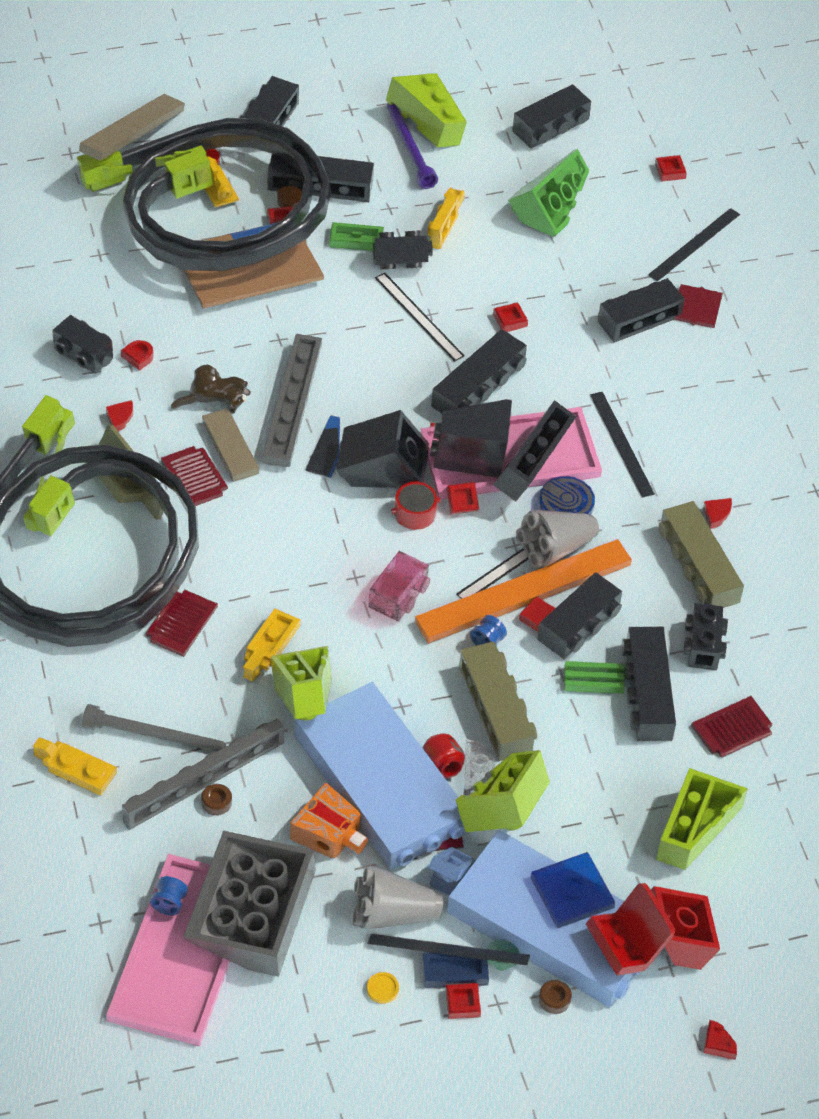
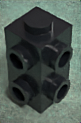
[372,230,433,270]
[52,314,113,374]
[683,603,728,670]

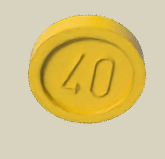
[367,972,399,1004]

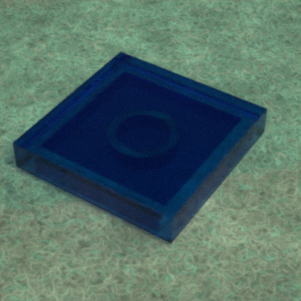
[530,852,616,929]

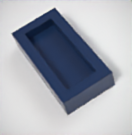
[422,953,489,988]

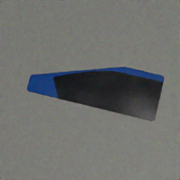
[305,415,340,478]

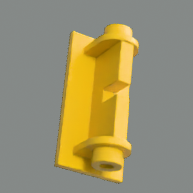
[205,157,239,208]

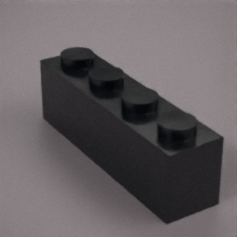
[267,154,374,203]
[431,329,527,414]
[494,400,577,502]
[621,626,676,741]

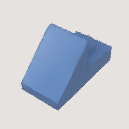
[428,847,476,896]

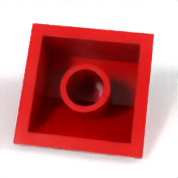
[651,886,720,970]

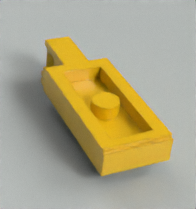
[427,187,465,249]
[243,608,301,682]
[33,737,117,796]

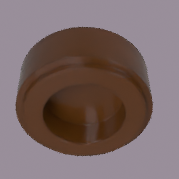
[277,186,302,208]
[201,784,232,815]
[539,980,572,1014]

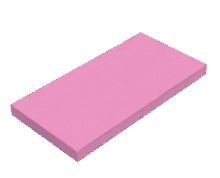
[420,407,602,499]
[106,854,230,1046]

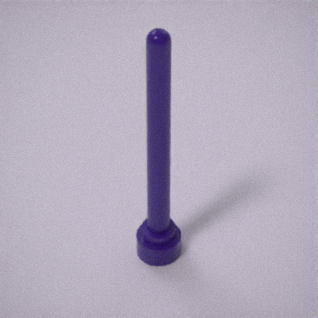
[387,103,438,189]

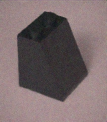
[430,399,512,478]
[337,410,429,487]

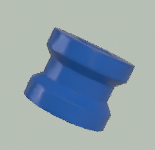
[470,615,507,646]
[150,876,188,916]

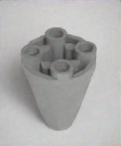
[516,510,599,568]
[352,865,443,929]

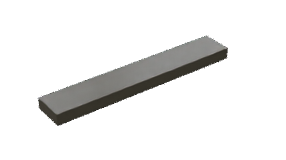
[79,94,185,161]

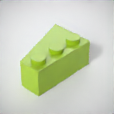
[385,73,467,147]
[271,645,332,721]
[455,750,550,832]
[656,768,748,870]

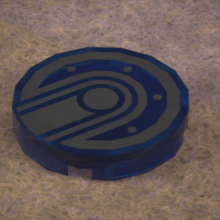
[539,476,595,515]

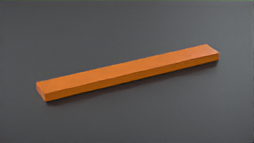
[415,539,632,644]

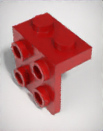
[586,883,675,976]

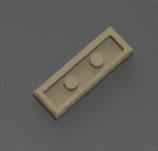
[202,408,259,482]

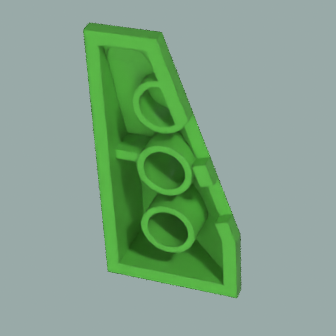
[508,148,590,237]

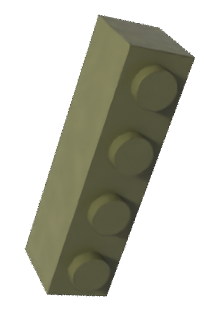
[659,501,744,608]
[459,642,537,761]

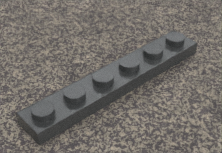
[263,334,322,467]
[122,719,284,830]

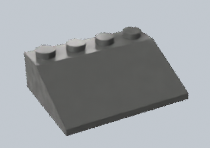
[184,830,316,977]

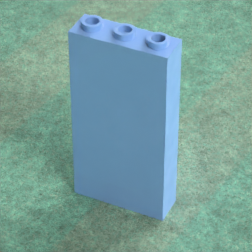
[295,681,466,870]
[447,830,640,1007]

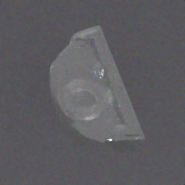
[463,739,495,795]

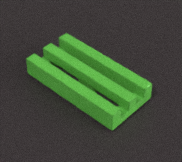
[329,222,384,251]
[564,661,625,694]

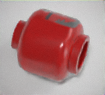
[422,733,465,778]

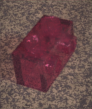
[368,550,431,622]

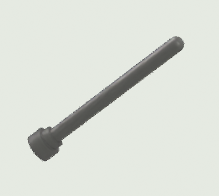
[82,704,226,752]

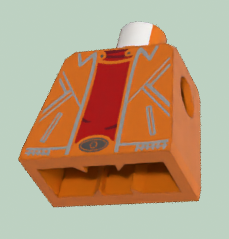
[290,783,368,858]

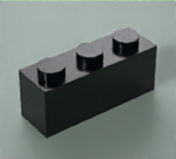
[239,76,299,126]
[512,84,592,149]
[597,278,685,343]
[537,572,622,659]

